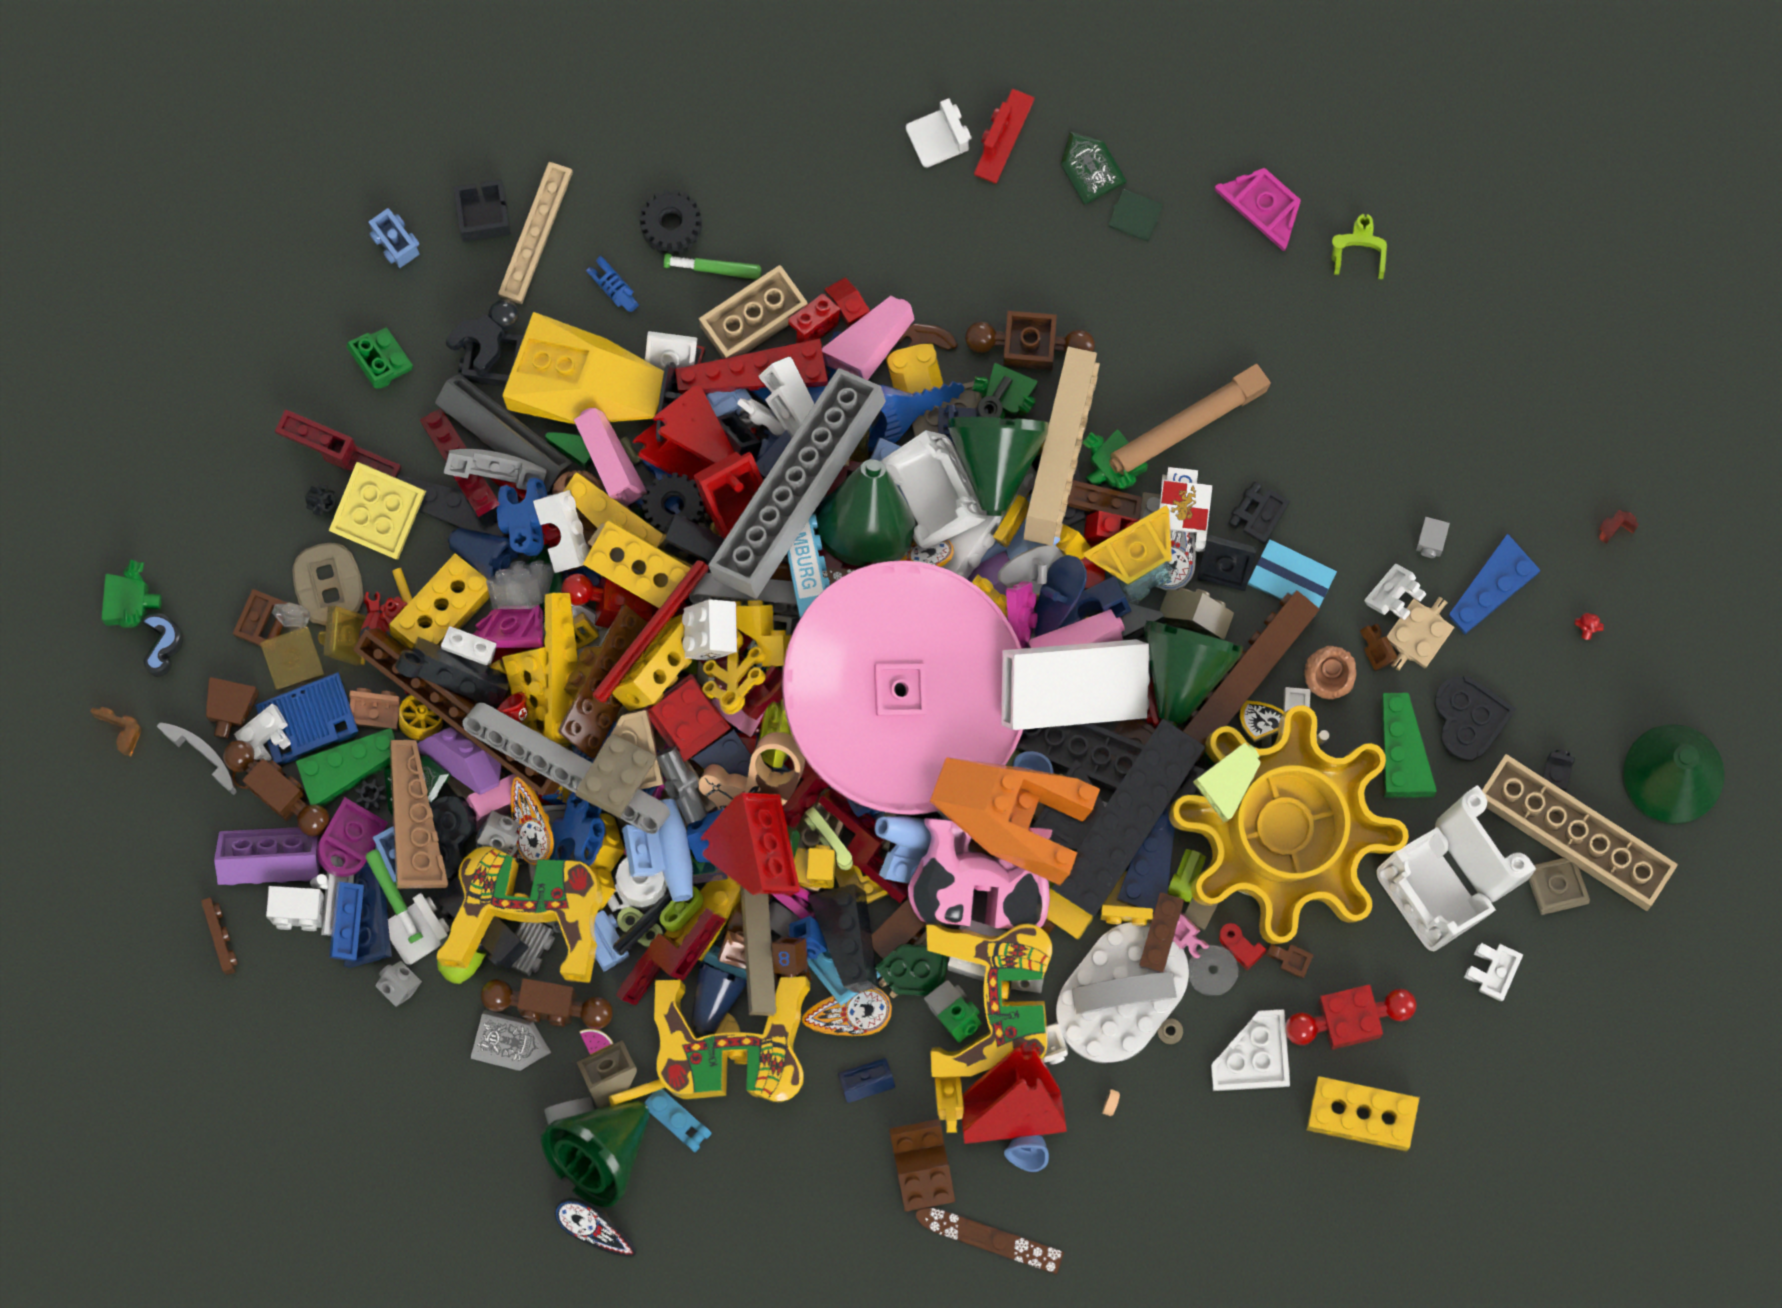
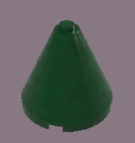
[948,417,1049,516]
[816,459,916,567]
[1144,620,1243,727]
[1622,724,1725,825]
[541,1100,650,1207]

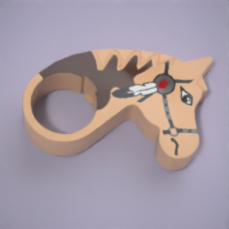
[699,732,805,810]

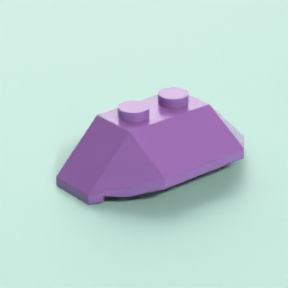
[417,727,501,795]

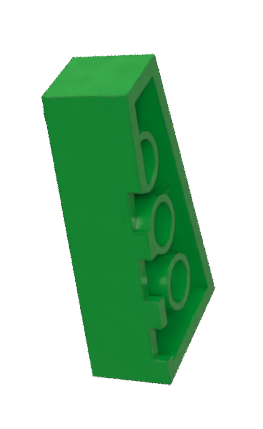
[1381,693,1437,798]
[296,728,396,807]

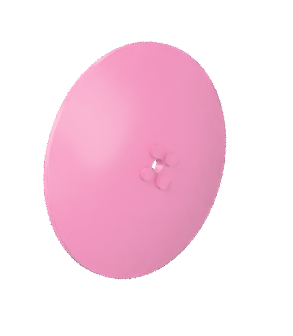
[782,561,1023,815]

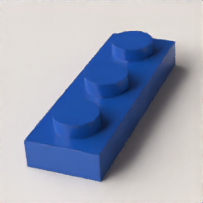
[329,882,364,961]

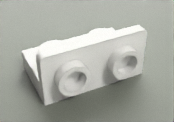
[441,626,497,665]

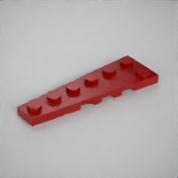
[675,339,828,394]

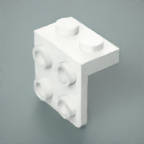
[906,98,971,167]
[388,893,450,965]

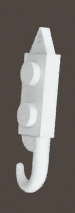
[737,398,785,436]

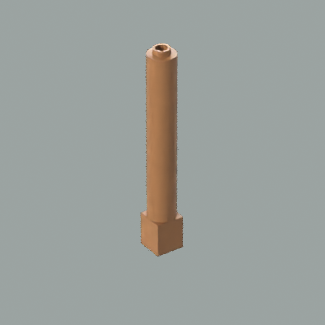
[1109,364,1271,475]

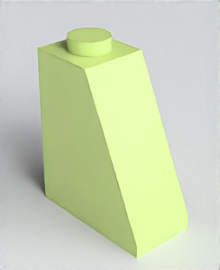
[1193,743,1260,822]

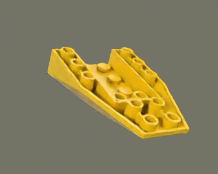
[503,312,664,424]

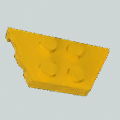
[1083,505,1172,585]

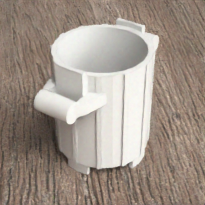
[607,857,668,912]

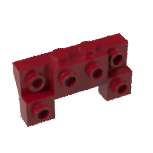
[698,628,783,720]

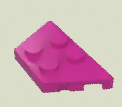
[1214,168,1301,251]
[1006,581,1038,649]
[472,605,544,648]

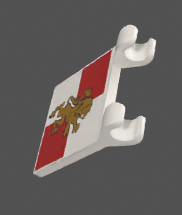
[1159,480,1212,552]

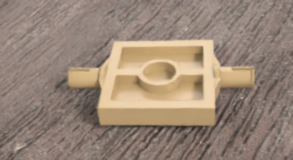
[1387,597,1455,671]

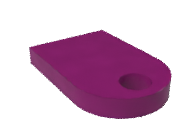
[317,797,388,877]

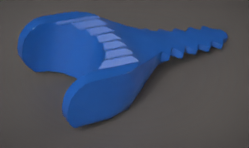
[859,381,964,452]

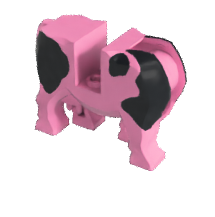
[908,818,1054,929]

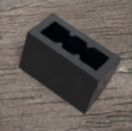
[717,413,761,458]

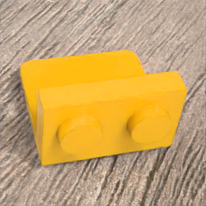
[1101,871,1153,926]

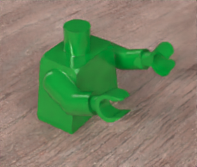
[972,363,1038,419]
[1081,429,1148,490]
[102,559,162,628]

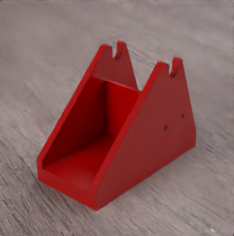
[633,385,735,480]
[701,793,800,896]
[961,1047,1067,1144]

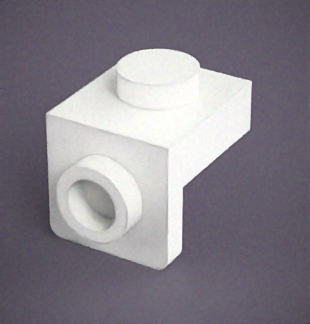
[1042,1022,1068,1064]

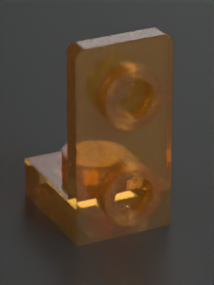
[90,707,142,757]

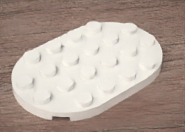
[1056,922,1189,1063]

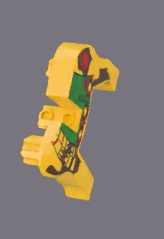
[437,847,602,983]
[927,923,1052,1077]
[654,977,810,1102]

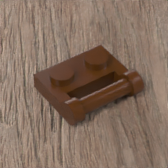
[232,589,294,652]

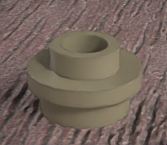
[1158,1019,1183,1044]

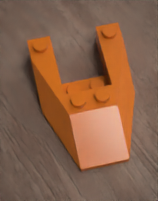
[929,757,1100,885]

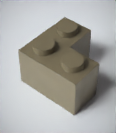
[1160,587,1234,640]

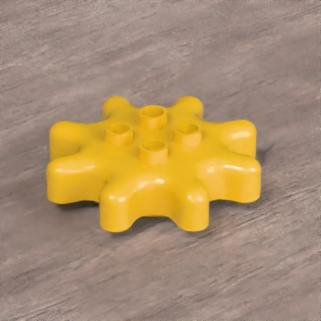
[1168,705,1409,944]

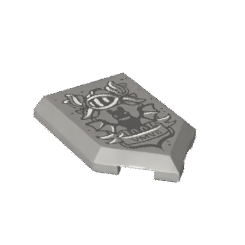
[471,1010,551,1071]

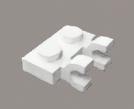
[1364,563,1426,620]
[234,704,291,762]
[1464,943,1523,1002]

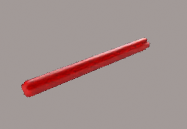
[593,560,709,703]

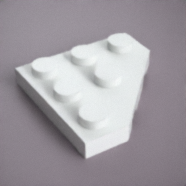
[1211,1010,1290,1091]

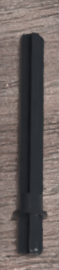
[612,862,713,956]

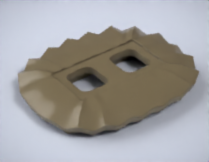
[292,542,364,626]

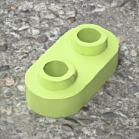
[617,907,663,948]

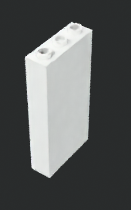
[1001,639,1150,730]

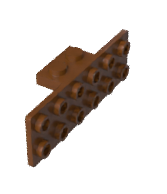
[558,605,648,758]

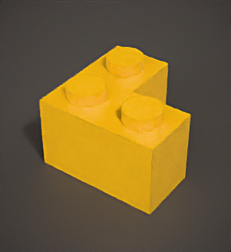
[794,845,836,889]

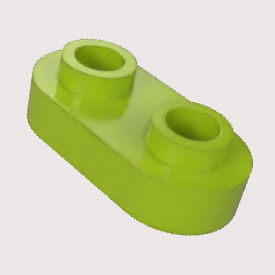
[660,886,704,932]

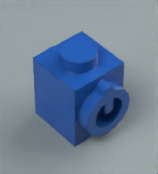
[789,916,828,959]

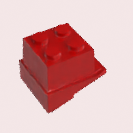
[694,452,764,540]
[641,674,731,762]

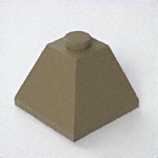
[577,1040,637,1109]

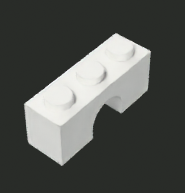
[533,490,590,573]

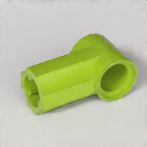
[1167,849,1206,903]

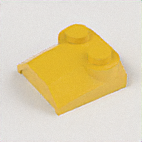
[885,344,943,394]

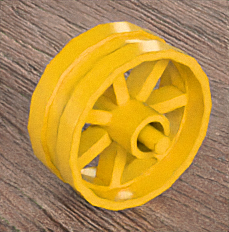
[399,695,443,740]

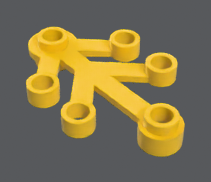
[703,629,766,714]

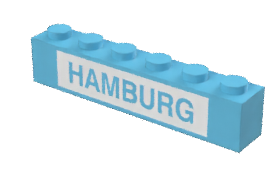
[787,513,830,618]

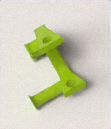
[1331,214,1387,279]

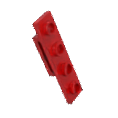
[974,89,1035,184]

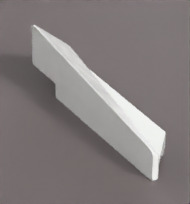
[759,357,814,438]

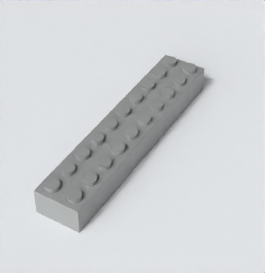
[708,368,886,599]

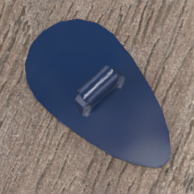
[1034,555,1087,637]

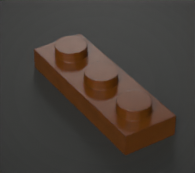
[1067,480,1143,519]
[1139,892,1184,973]
[201,897,238,975]

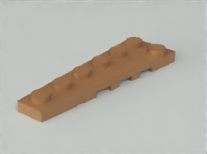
[390,740,448,888]

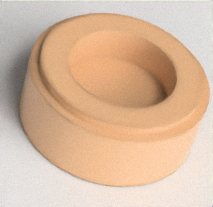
[1102,1089,1120,1116]

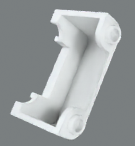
[880,431,988,548]
[1435,785,1536,902]
[1377,827,1496,951]

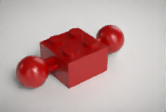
[561,574,687,628]
[1285,985,1417,1050]

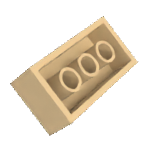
[699,265,808,359]

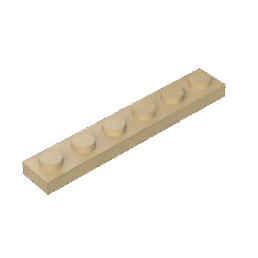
[498,162,573,304]

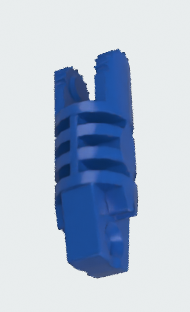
[586,256,639,312]

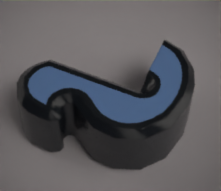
[141,613,183,677]

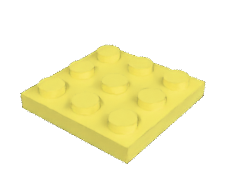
[329,462,426,559]

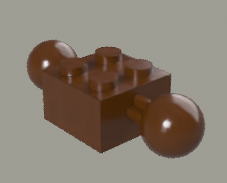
[965,311,1095,370]
[223,740,330,837]
[480,978,613,1029]

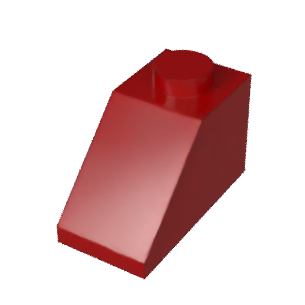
[824,277,870,328]

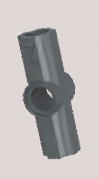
[656,746,707,824]

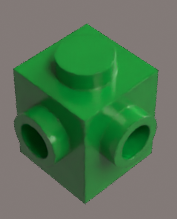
[937,996,982,1043]

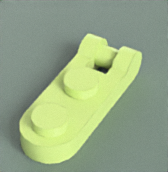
[803,807,853,870]

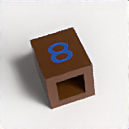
[772,936,808,977]

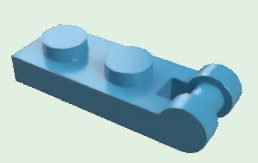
[644,1089,712,1152]

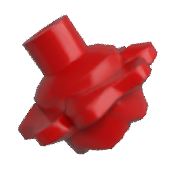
[380,596,408,624]
[1574,613,1604,640]

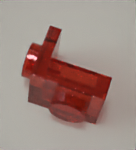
[1599,509,1639,544]

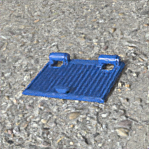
[255,672,359,765]

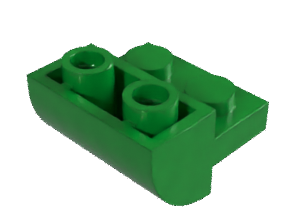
[346,327,413,389]

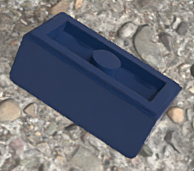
[838,1058,895,1103]

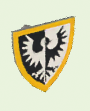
[1240,700,1285,748]

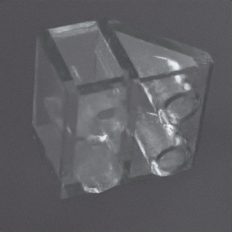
[486,561,554,609]

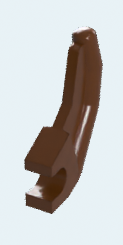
[898,323,958,350]

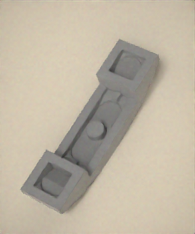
[444,449,546,492]
[157,723,237,795]
[1072,972,1177,1015]

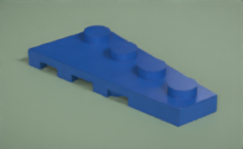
[1448,534,1541,635]

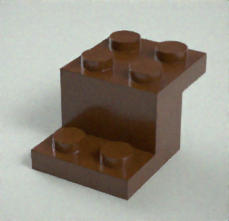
[889,1119,955,1212]

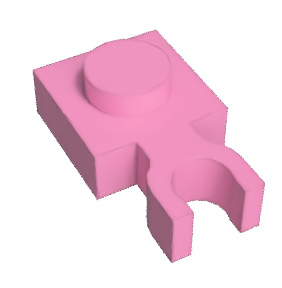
[1173,913,1209,958]

